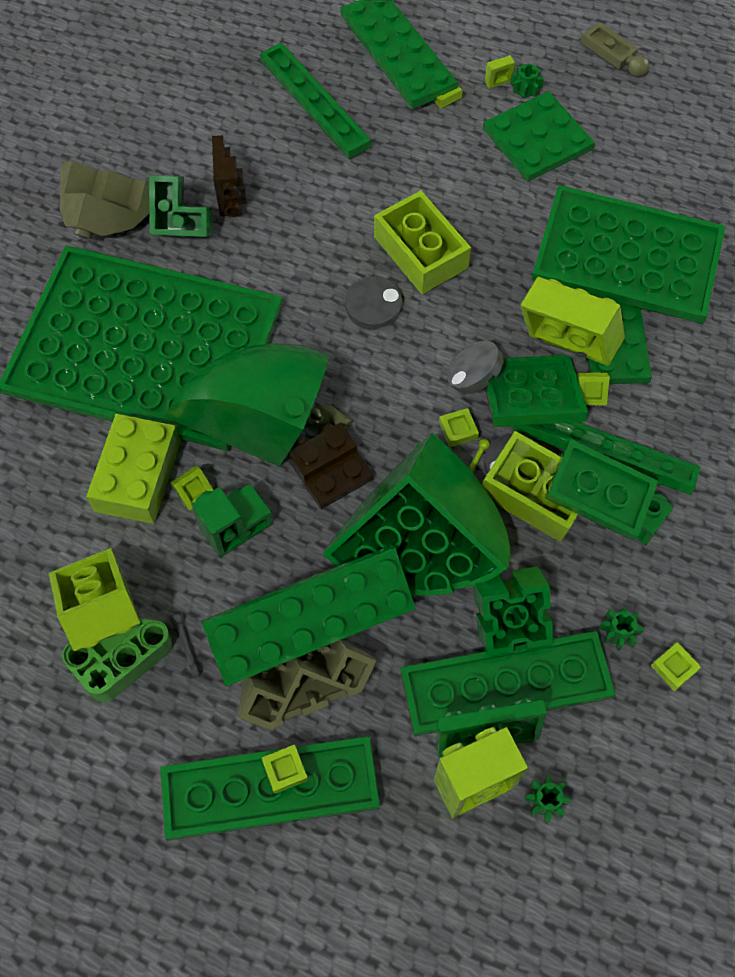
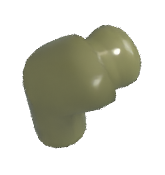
[307,405,353,430]

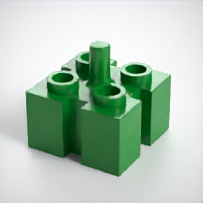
[473,566,554,656]

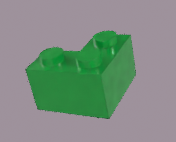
[149,175,212,237]
[191,484,273,558]

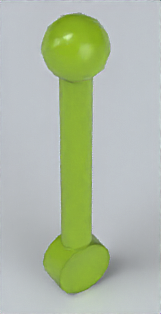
[469,439,490,473]

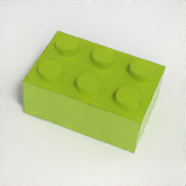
[374,190,471,295]
[520,277,625,366]
[86,414,181,524]
[482,431,578,543]
[49,548,140,651]
[434,727,528,819]

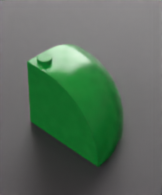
[165,344,329,467]
[322,432,510,596]

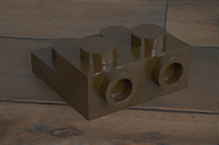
[212,135,247,217]
[288,423,374,510]

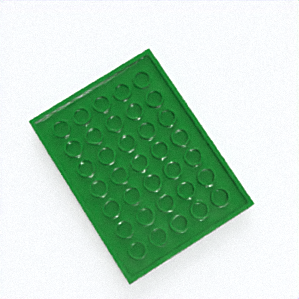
[0,245,283,451]

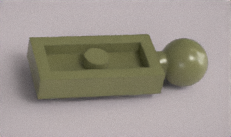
[580,22,649,77]

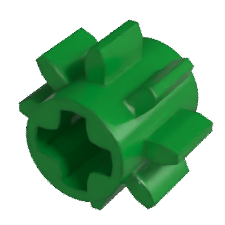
[510,64,544,98]
[599,606,644,651]
[524,776,571,824]

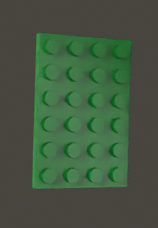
[531,185,726,324]

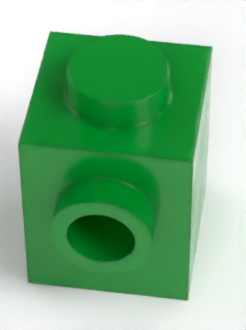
[636,493,674,546]

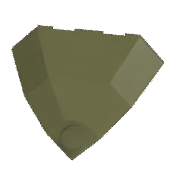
[60,161,149,239]
[238,638,377,730]

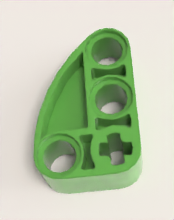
[62,619,173,703]

